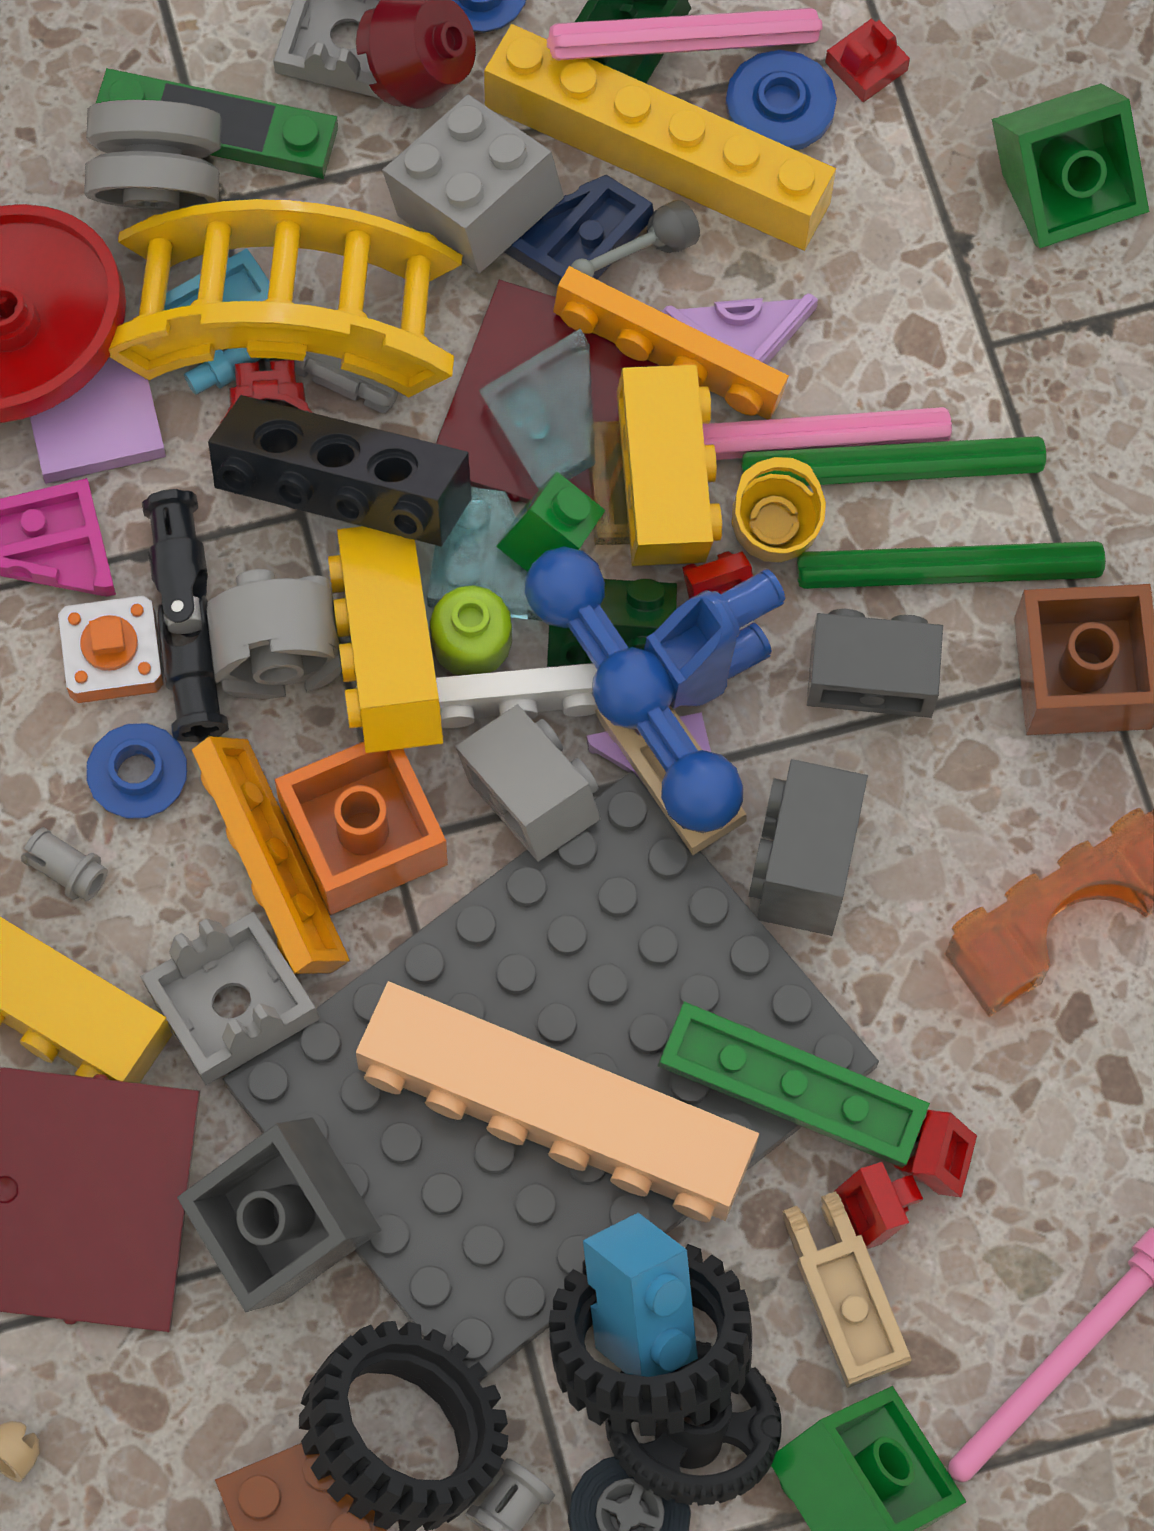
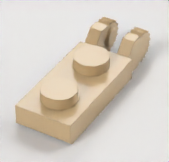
[782,1191,912,1388]

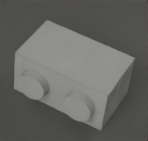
[455,704,601,862]

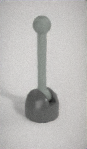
[571,200,700,277]

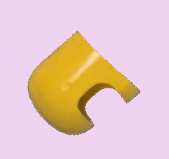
[731,457,826,563]

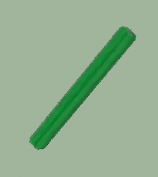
[741,436,1047,486]
[796,541,1106,589]

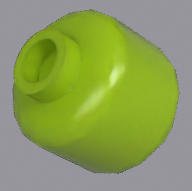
[430,585,512,676]

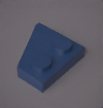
[504,175,654,286]

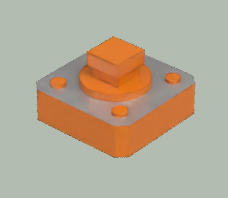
[58,595,164,703]

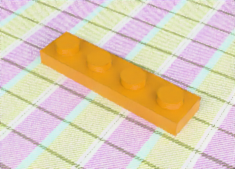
[553,266,789,420]
[191,736,350,974]

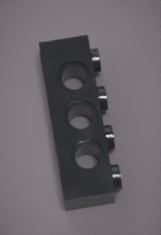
[208,395,472,547]

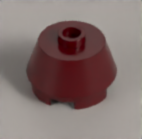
[356,0,476,109]

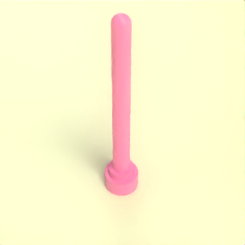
[948,1228,1154,1482]

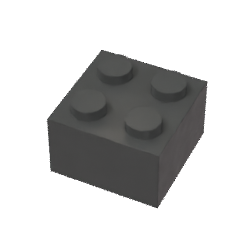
[748,759,868,936]
[177,1117,382,1313]

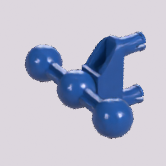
[524,546,785,833]

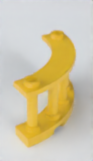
[109,199,463,398]

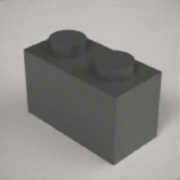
[807,609,943,718]

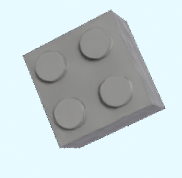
[382,94,564,274]

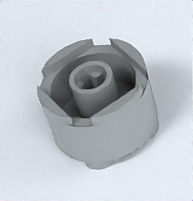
[207,569,342,699]

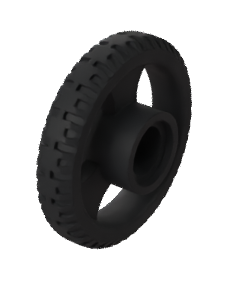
[605,1340,782,1506]

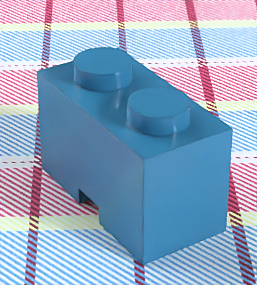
[583,1213,698,1377]

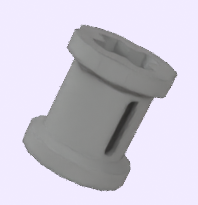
[465,1458,555,1531]

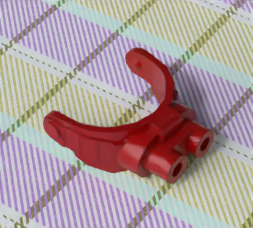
[220,360,313,423]

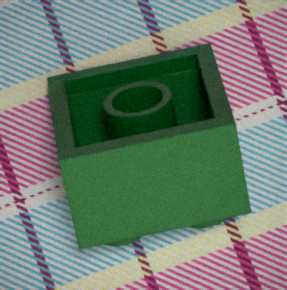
[991,83,1150,248]
[771,1386,967,1531]

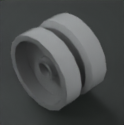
[84,100,222,210]

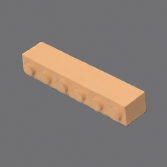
[356,981,760,1222]

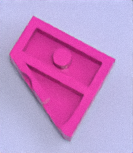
[0,478,116,597]

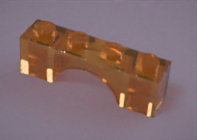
[945,808,1154,1017]

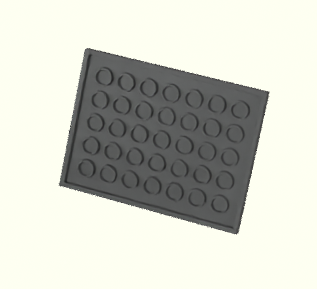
[223,771,879,1378]

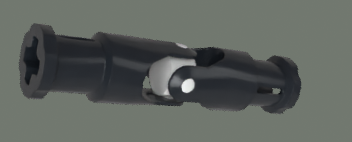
[142,489,229,742]

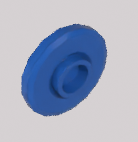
[725,50,837,150]

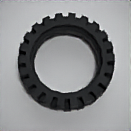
[549,1244,752,1436]
[299,1321,508,1531]

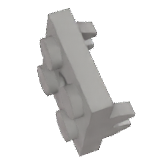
[273,0,380,98]
[140,911,320,1085]

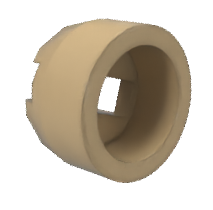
[0,1421,40,1482]

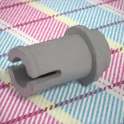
[21,827,108,901]

